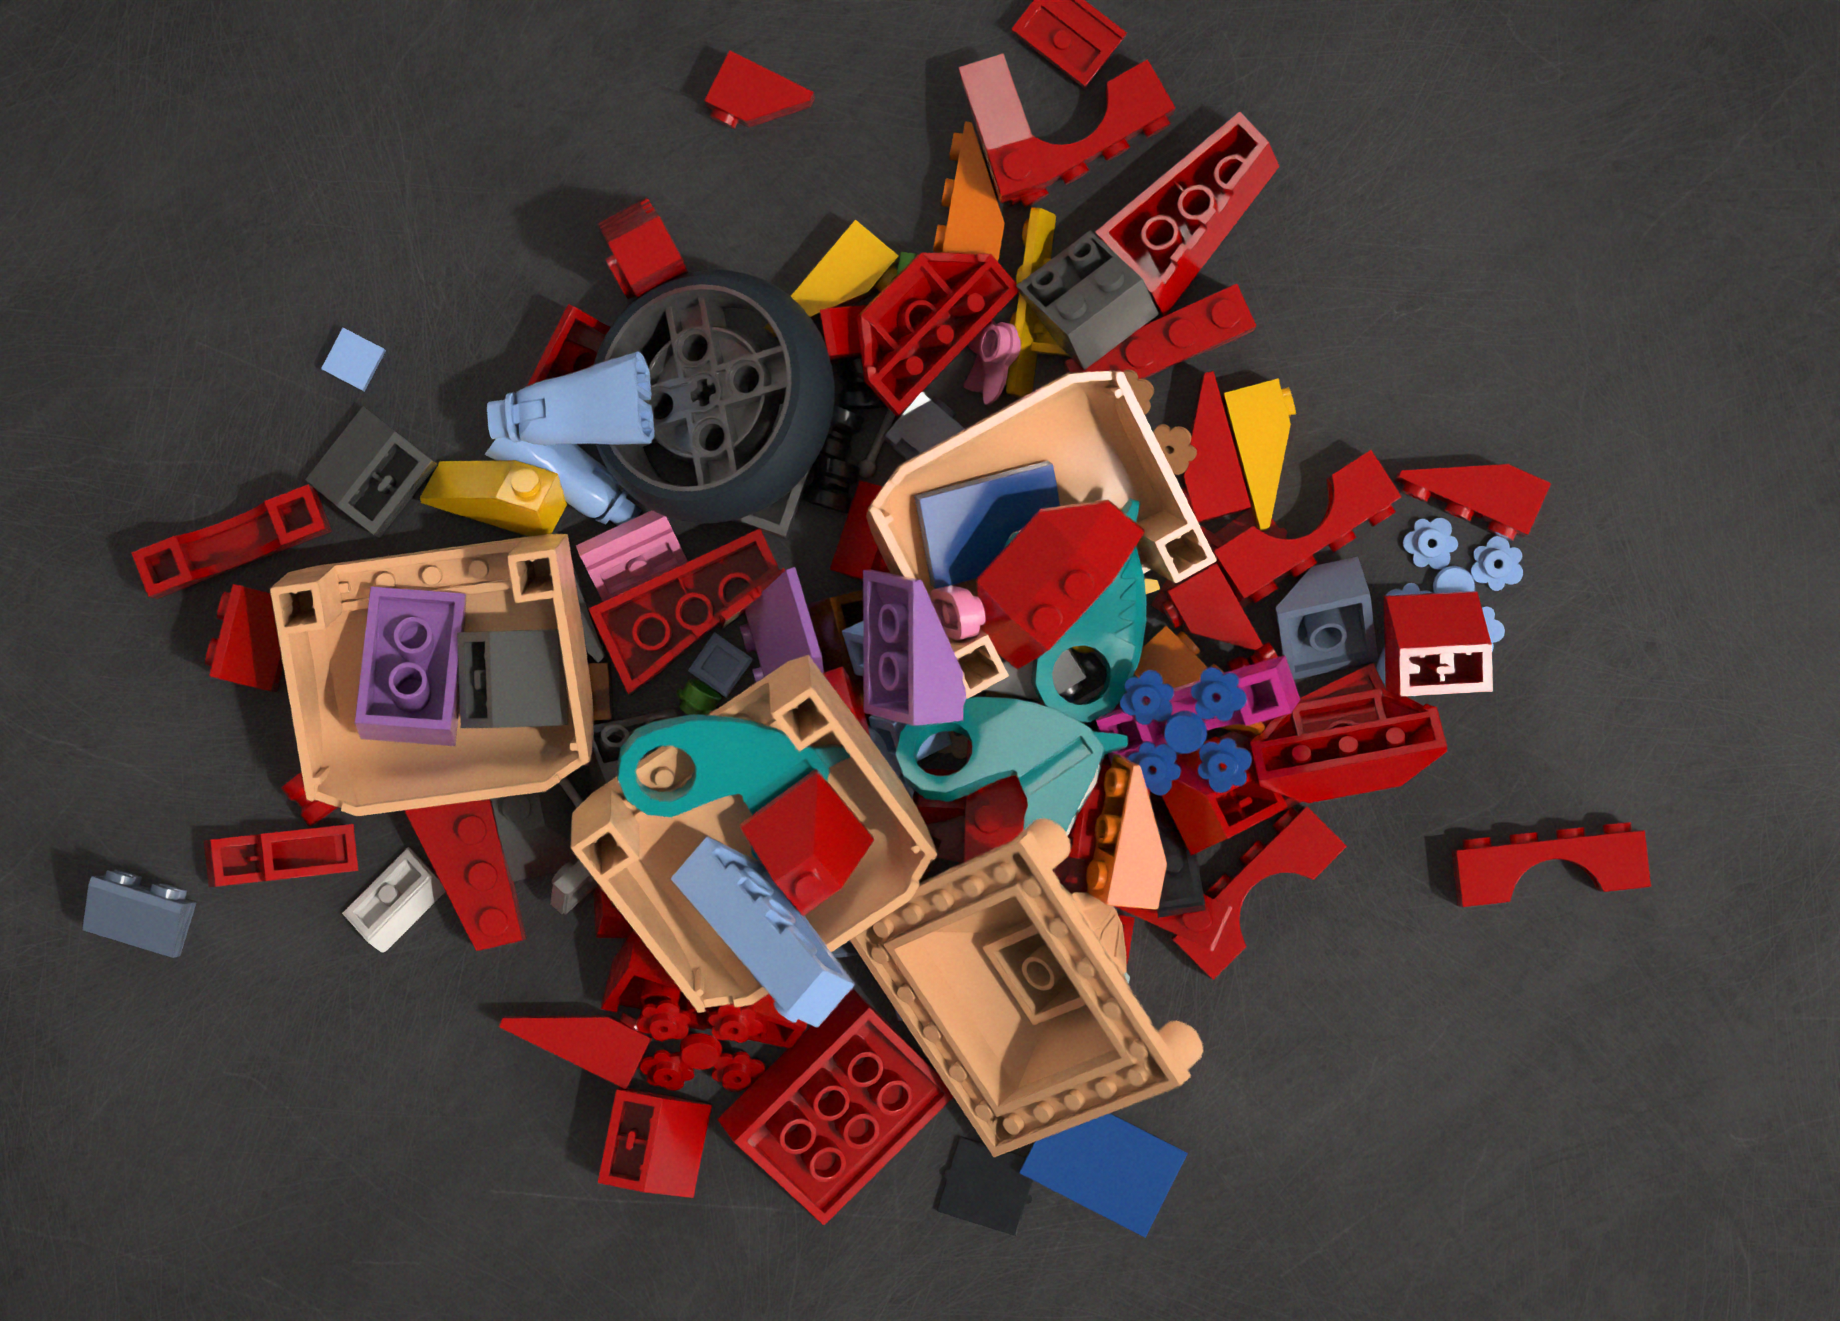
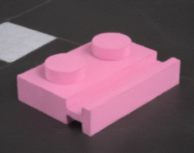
[576,510,688,602]

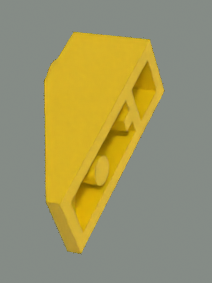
[764,219,899,338]
[1221,378,1296,531]
[420,460,567,537]

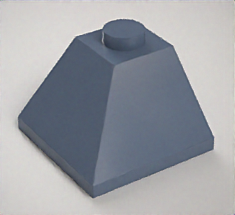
[1276,557,1378,680]

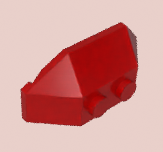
[857,252,1019,416]
[977,499,1145,670]
[1250,688,1447,803]

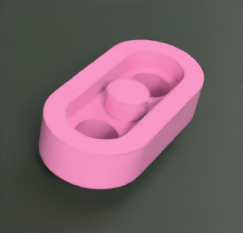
[930,585,985,640]

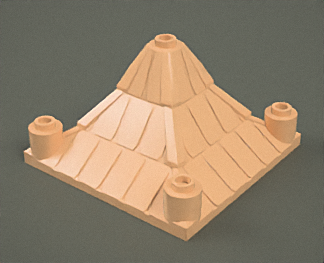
[850,818,1203,1157]

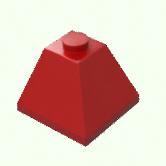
[740,768,874,916]

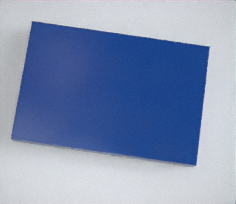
[914,461,1060,589]
[1019,1113,1188,1238]

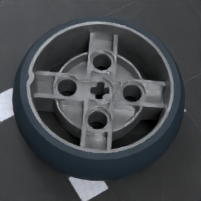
[593,270,834,523]

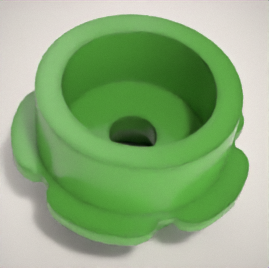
[676,678,721,715]

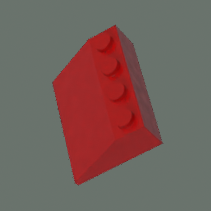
[717,988,953,1225]

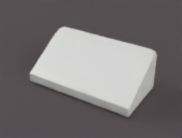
[342,847,446,952]

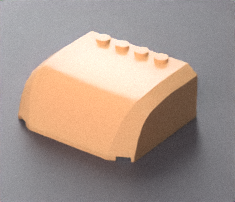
[866,371,1217,699]
[270,534,594,816]
[571,655,937,1012]

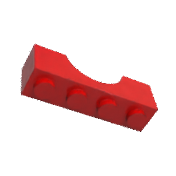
[984,59,1176,208]
[1063,284,1257,379]
[1213,450,1402,603]
[132,484,332,599]
[1171,806,1347,980]
[1452,822,1651,907]

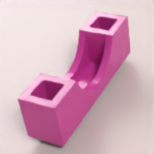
[1096,655,1300,765]

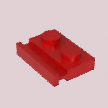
[1011,0,1127,89]

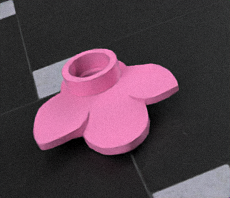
[963,320,1021,405]

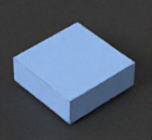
[321,328,386,392]
[688,632,754,698]

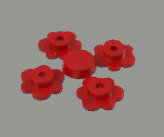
[637,1000,765,1092]

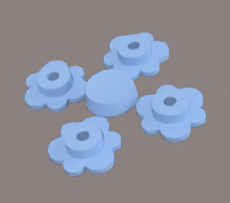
[1386,518,1523,651]

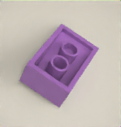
[739,567,824,683]
[863,570,966,726]
[355,587,466,746]

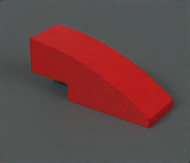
[204,824,358,887]

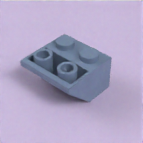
[82,869,197,958]

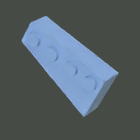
[671,836,855,1028]

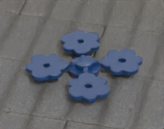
[1120,667,1252,795]

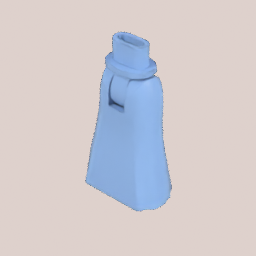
[487,352,655,445]
[484,437,642,526]

